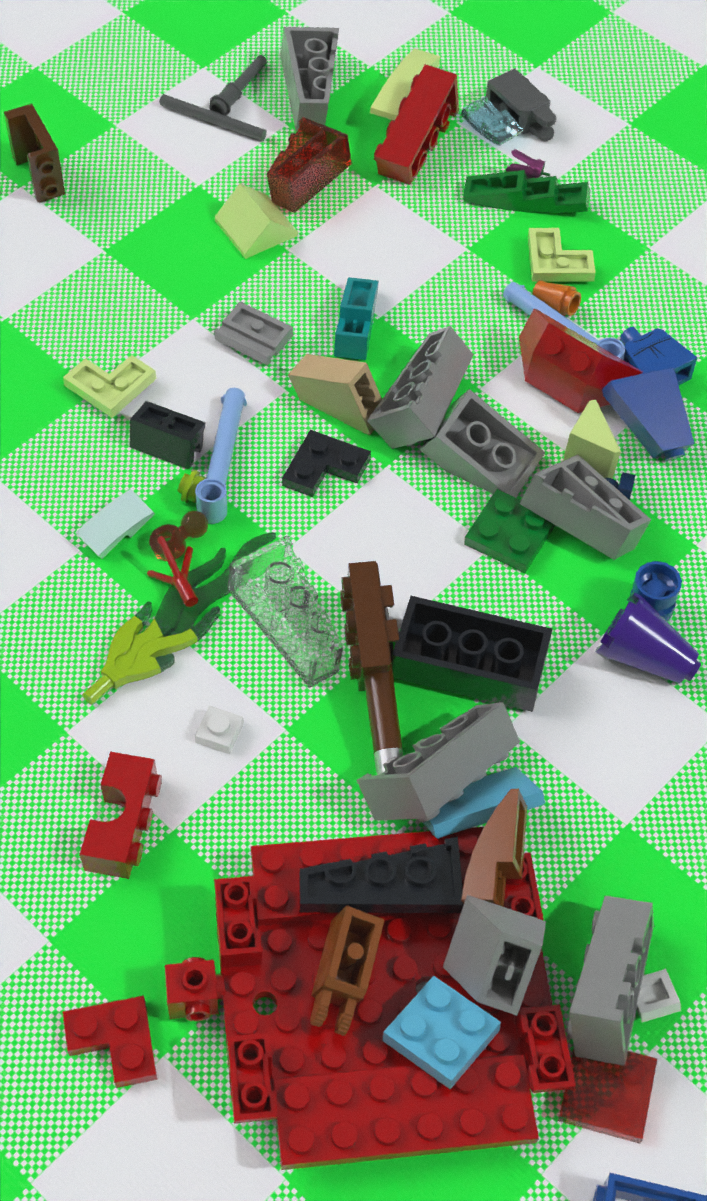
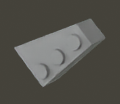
[520,455,651,560]

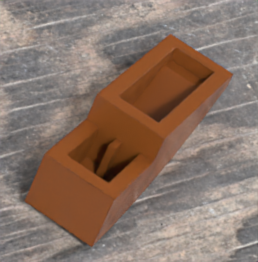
[461,789,527,907]

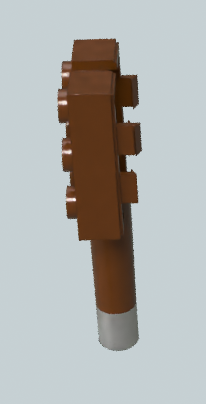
[340,561,403,775]

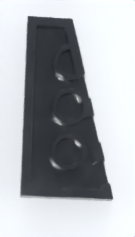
[299,837,464,913]

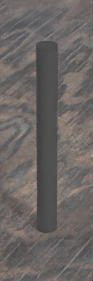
[159,94,267,141]

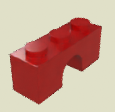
[79,751,162,879]

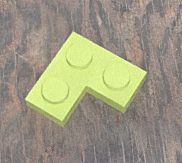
[528,228,595,282]
[63,355,157,418]

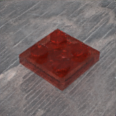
[558,1045,657,1144]

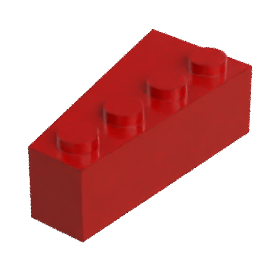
[374,64,459,185]

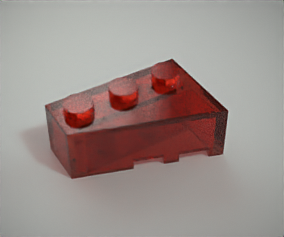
[267,116,352,213]

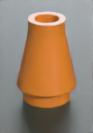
[532,280,581,316]

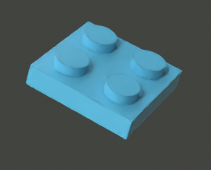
[382,976,501,1089]

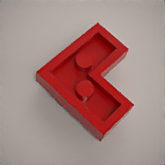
[63,996,158,1088]

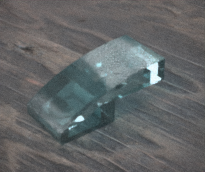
[461,96,523,146]

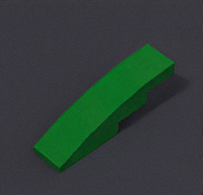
[463,170,590,213]

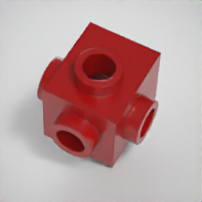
[165,957,225,1021]

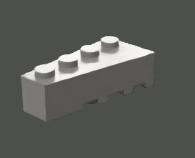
[367,326,474,449]

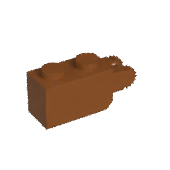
[310,906,384,1036]

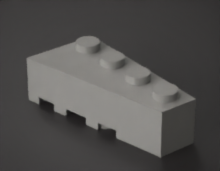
[280,27,339,131]
[357,702,520,822]
[567,896,654,1066]

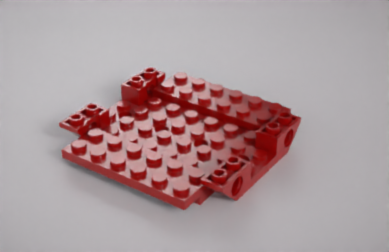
[214,827,576,1170]

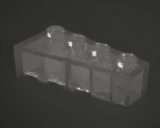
[228,535,343,688]

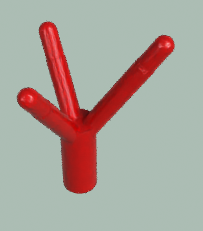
[147,536,198,607]

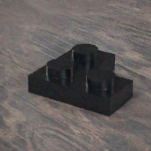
[282,430,371,497]

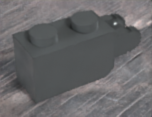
[485,68,556,141]

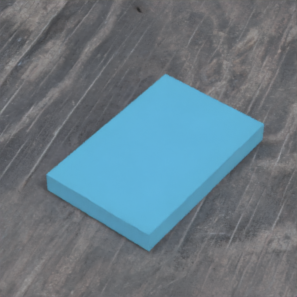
[423,767,545,838]

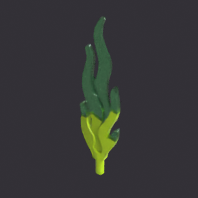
[82,532,276,705]

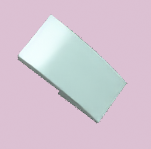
[76,489,155,559]

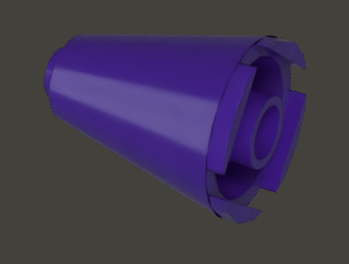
[595,592,701,684]

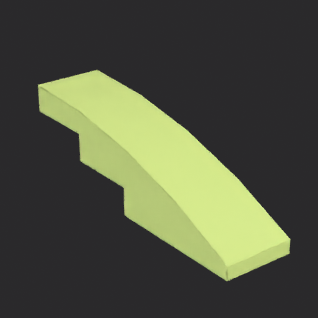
[370,48,440,121]

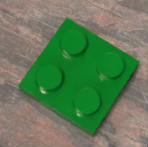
[464,489,556,573]

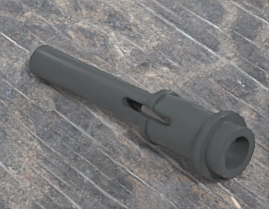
[209,55,267,116]

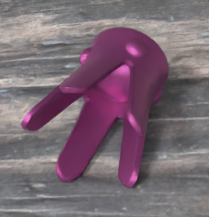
[506,149,551,179]

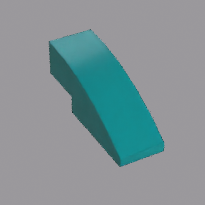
[334,277,379,360]

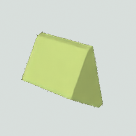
[215,184,298,259]
[563,400,621,479]

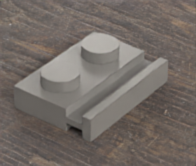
[214,301,293,366]

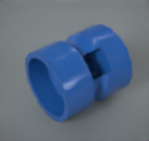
[628,561,682,622]

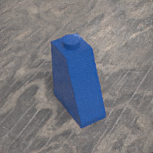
[602,367,695,461]

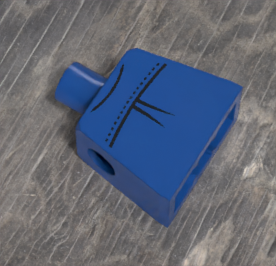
[620,327,697,385]

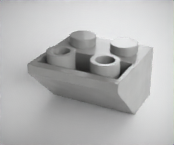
[443,895,546,1015]

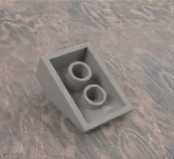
[420,389,545,497]

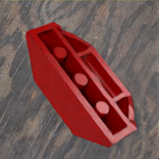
[519,309,643,413]

